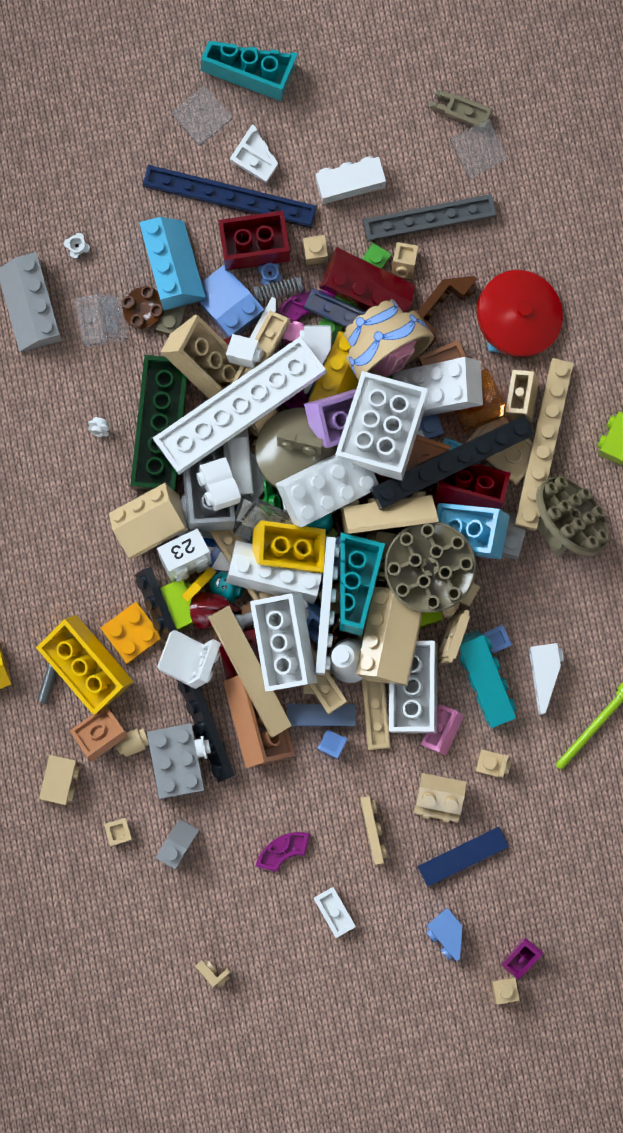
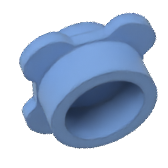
[258,263,282,286]

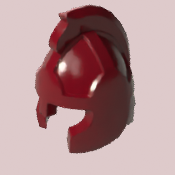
[190,592,242,629]

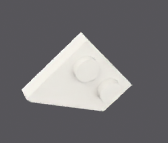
[230,125,278,184]

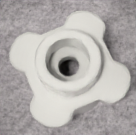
[64,233,90,259]
[88,417,110,437]
[194,736,211,759]

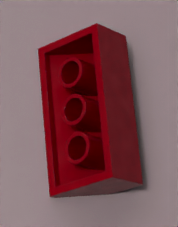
[319,247,415,313]

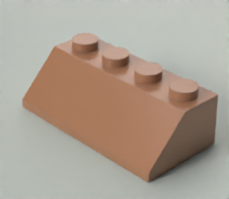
[223,676,296,768]

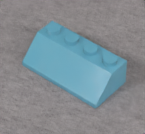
[139,217,206,311]

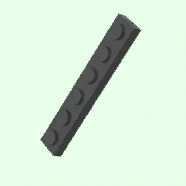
[363,194,496,242]

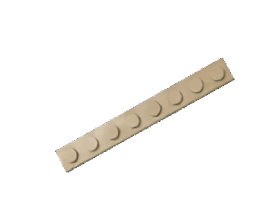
[514,358,574,531]

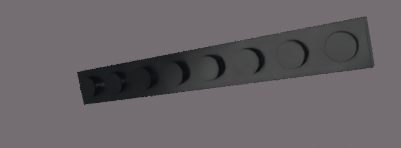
[370,415,534,510]

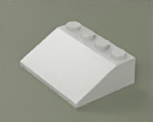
[335,371,428,481]

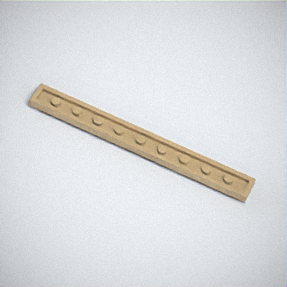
[209,528,347,715]

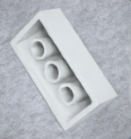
[226,540,322,604]

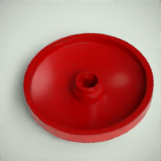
[477,270,563,358]

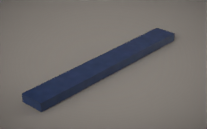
[142,165,317,228]

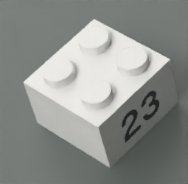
[157,528,212,583]

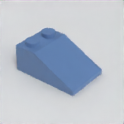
[198,265,264,342]

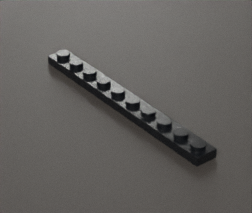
[135,567,235,783]

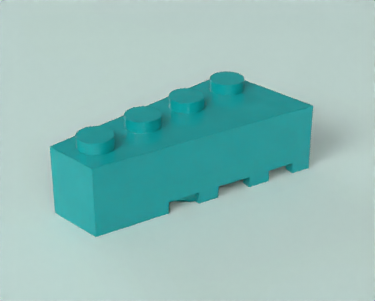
[200,41,298,101]
[340,533,385,636]
[459,630,517,728]

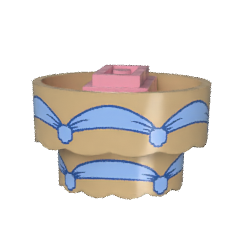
[343,299,434,381]

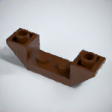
[417,276,477,348]

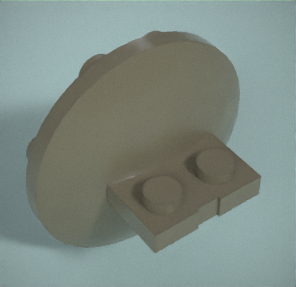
[255,408,338,488]
[536,476,609,557]
[384,522,476,613]

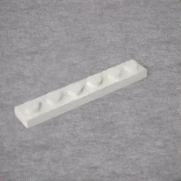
[316,537,340,675]

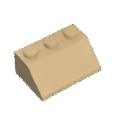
[109,483,187,560]

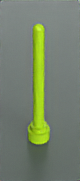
[556,682,623,769]

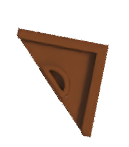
[405,435,451,472]

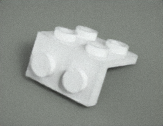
[157,630,221,689]

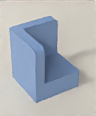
[317,729,348,760]

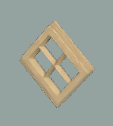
[438,610,470,665]

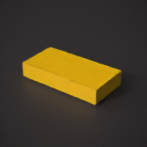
[182,567,216,602]

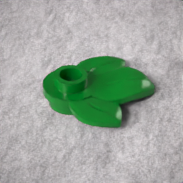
[262,479,283,515]

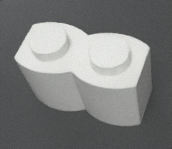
[196,457,241,511]

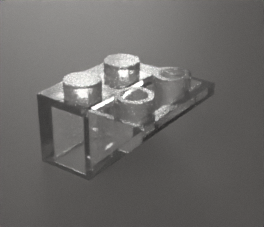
[75,295,128,347]

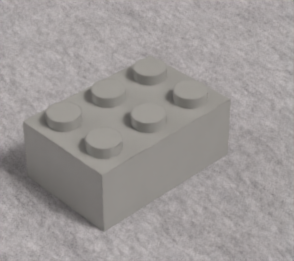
[147,723,205,800]

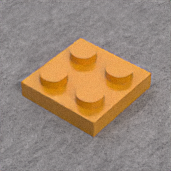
[100,602,161,664]

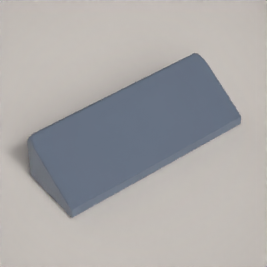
[288,704,356,727]

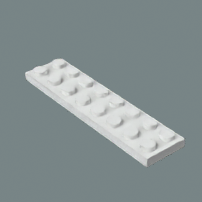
[153,337,327,474]

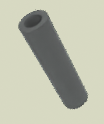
[37,663,57,704]

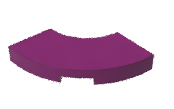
[277,290,336,323]
[255,832,310,872]

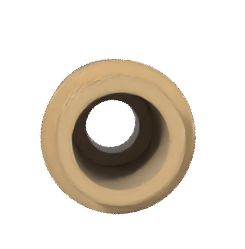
[116,729,149,757]

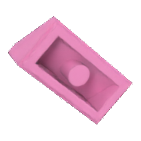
[421,704,464,756]

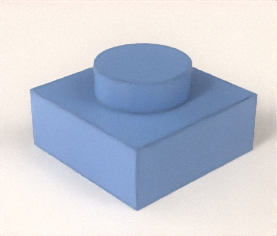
[418,414,444,439]
[483,625,512,654]

